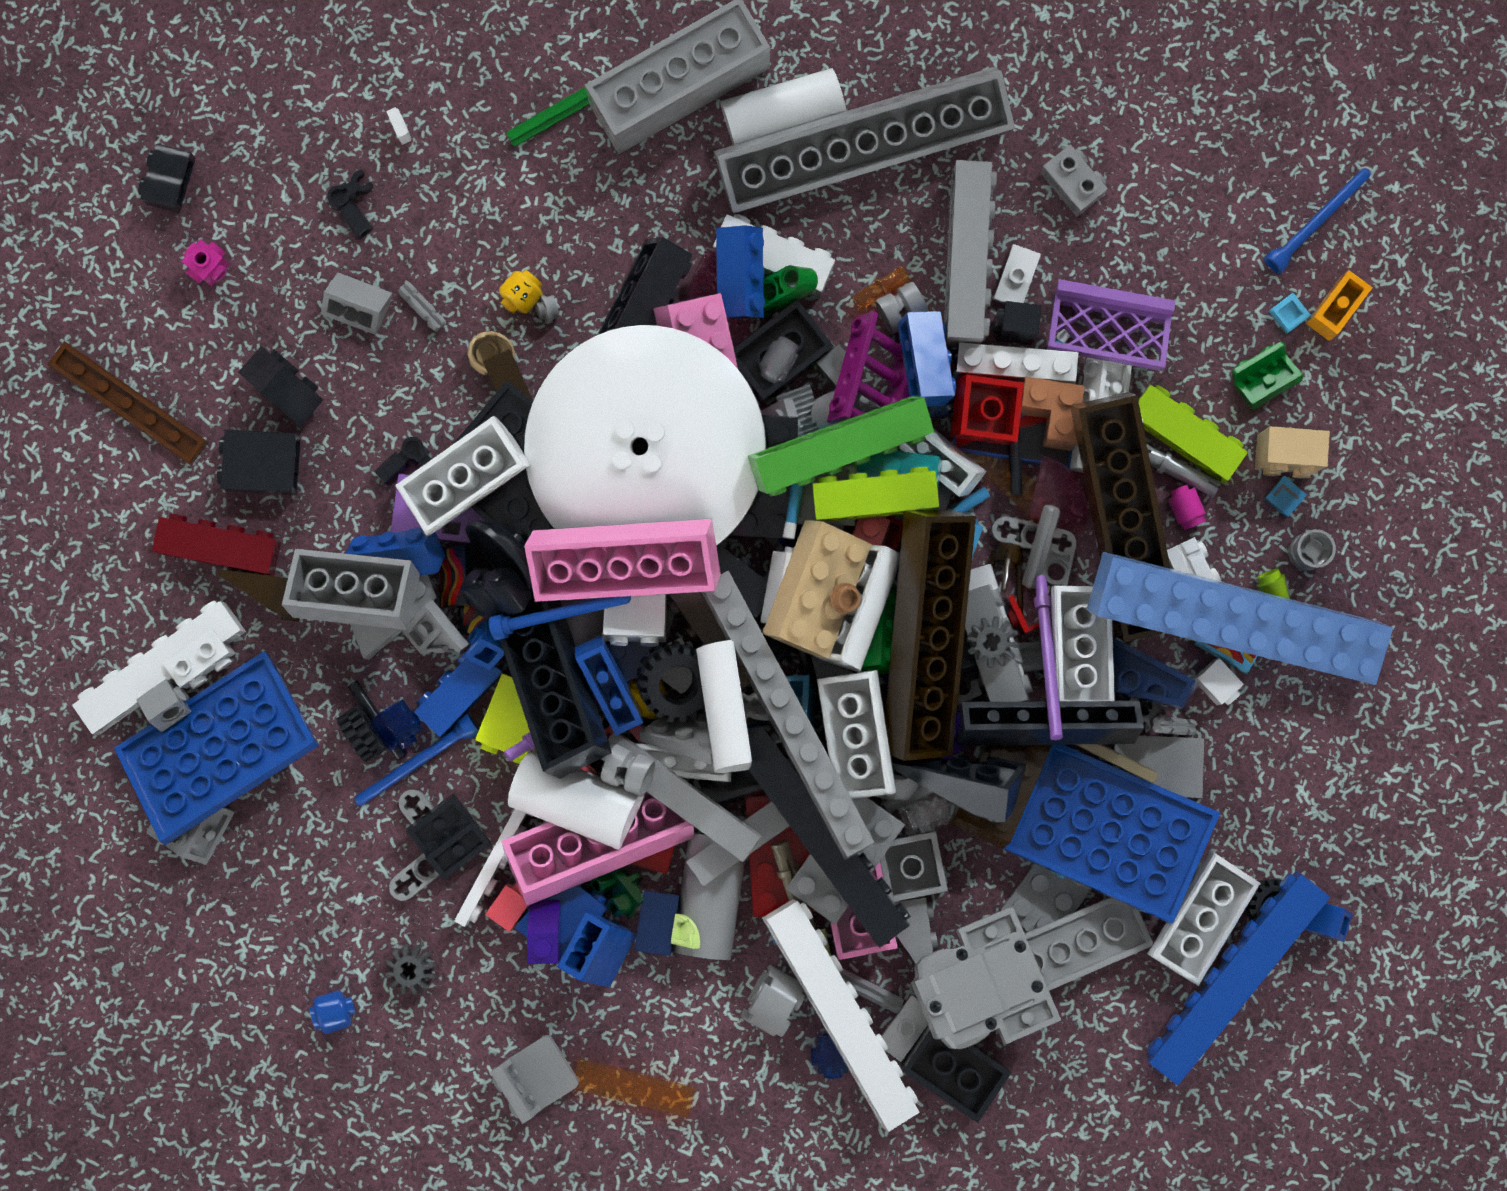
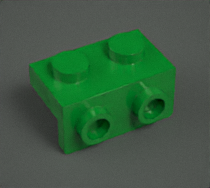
[1232,341,1303,410]

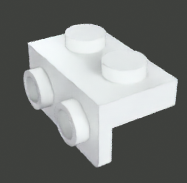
[163,629,236,690]

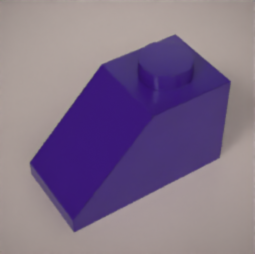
[527,900,561,964]

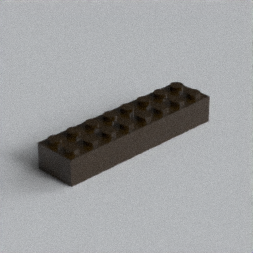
[1070,392,1171,642]
[885,510,976,761]

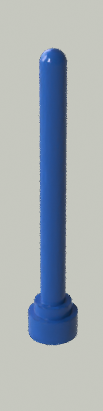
[1264,168,1371,274]
[489,596,631,641]
[355,713,479,806]

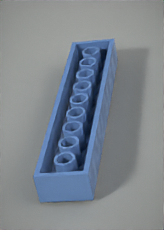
[1087,552,1393,685]

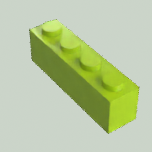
[1138,384,1248,484]
[812,467,939,523]

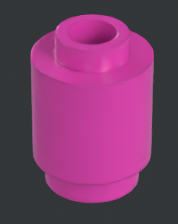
[1167,485,1206,530]

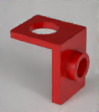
[1005,595,1052,635]

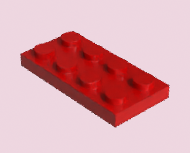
[746,796,813,917]

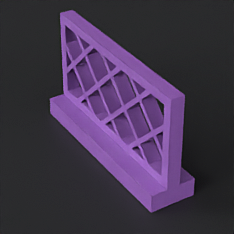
[1047,279,1175,371]

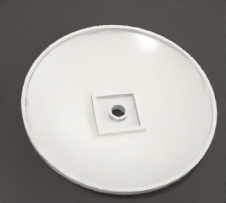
[524,325,766,546]

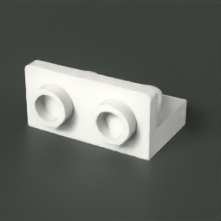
[1082,358,1132,403]

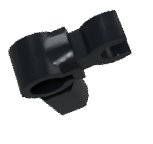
[327,170,373,239]
[374,437,433,486]

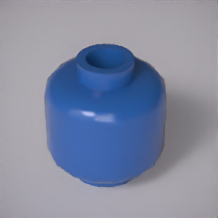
[309,990,356,1034]

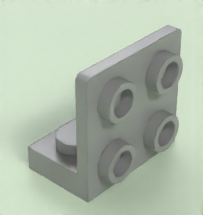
[147,807,235,865]

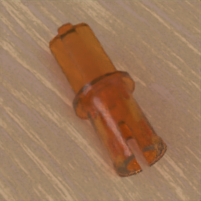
[853,266,910,310]

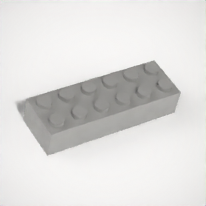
[944,160,997,348]

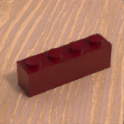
[152,513,281,576]

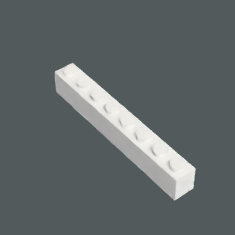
[762,899,920,1132]

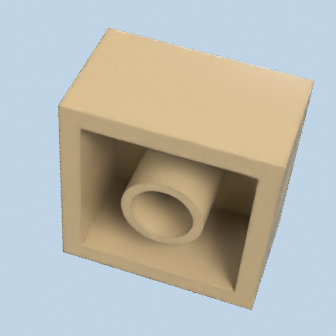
[1255,426,1330,478]

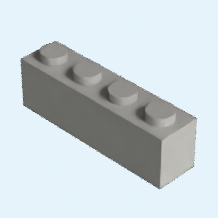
[965,584,1033,702]

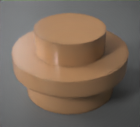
[830,583,860,614]

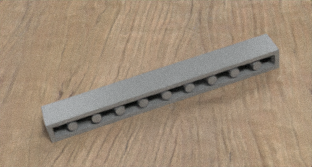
[701,571,875,860]

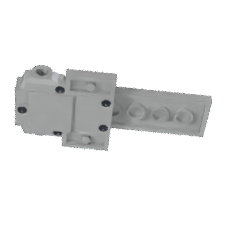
[910,897,1153,1050]

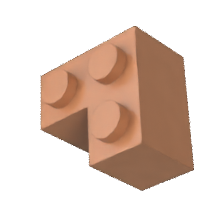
[1021,377,1085,451]

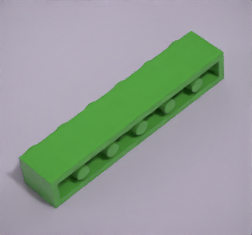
[748,395,934,496]

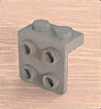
[490,1035,579,1124]

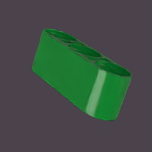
[758,265,818,319]

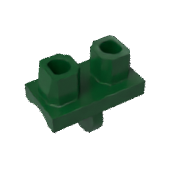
[590,868,644,919]

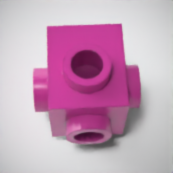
[181,239,230,287]

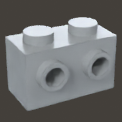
[1040,144,1108,217]

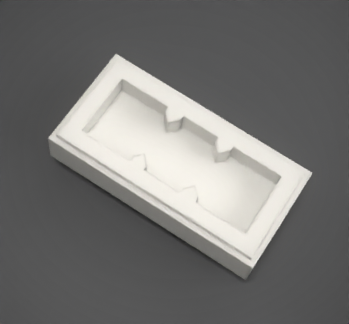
[993,244,1041,304]
[882,994,928,1062]

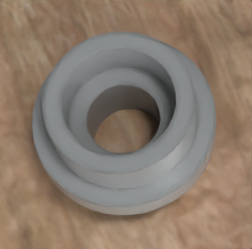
[535,295,559,324]

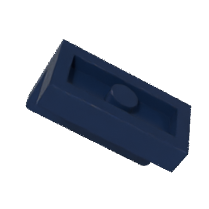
[635,891,680,956]

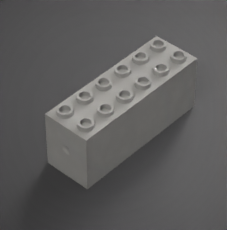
[585,0,770,154]

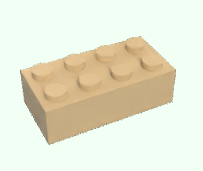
[762,520,872,659]

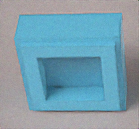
[1268,293,1311,334]

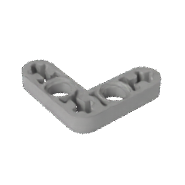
[991,516,1076,614]
[389,789,439,901]

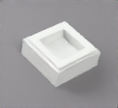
[386,107,412,145]

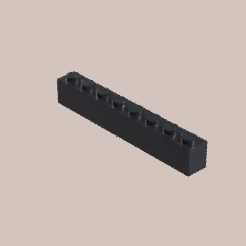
[748,727,911,948]

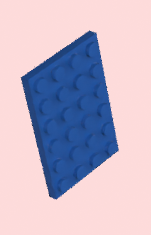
[114,651,319,845]
[1004,745,1220,925]

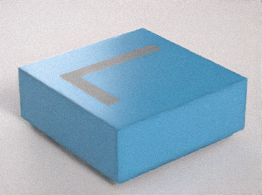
[1264,476,1307,518]

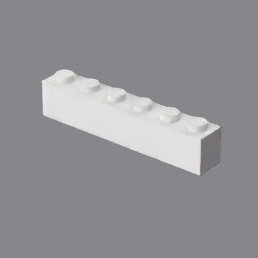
[72,601,246,735]

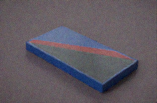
[953,415,1072,470]

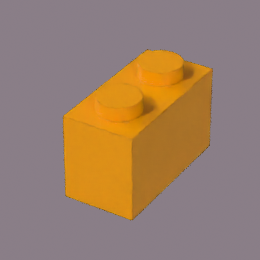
[1305,270,1373,341]

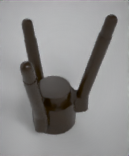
[988,542,1024,614]

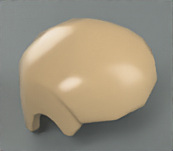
[467,331,515,376]

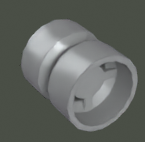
[875,282,929,335]
[1288,529,1336,571]
[601,745,657,797]

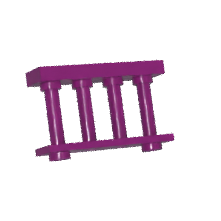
[827,311,909,448]

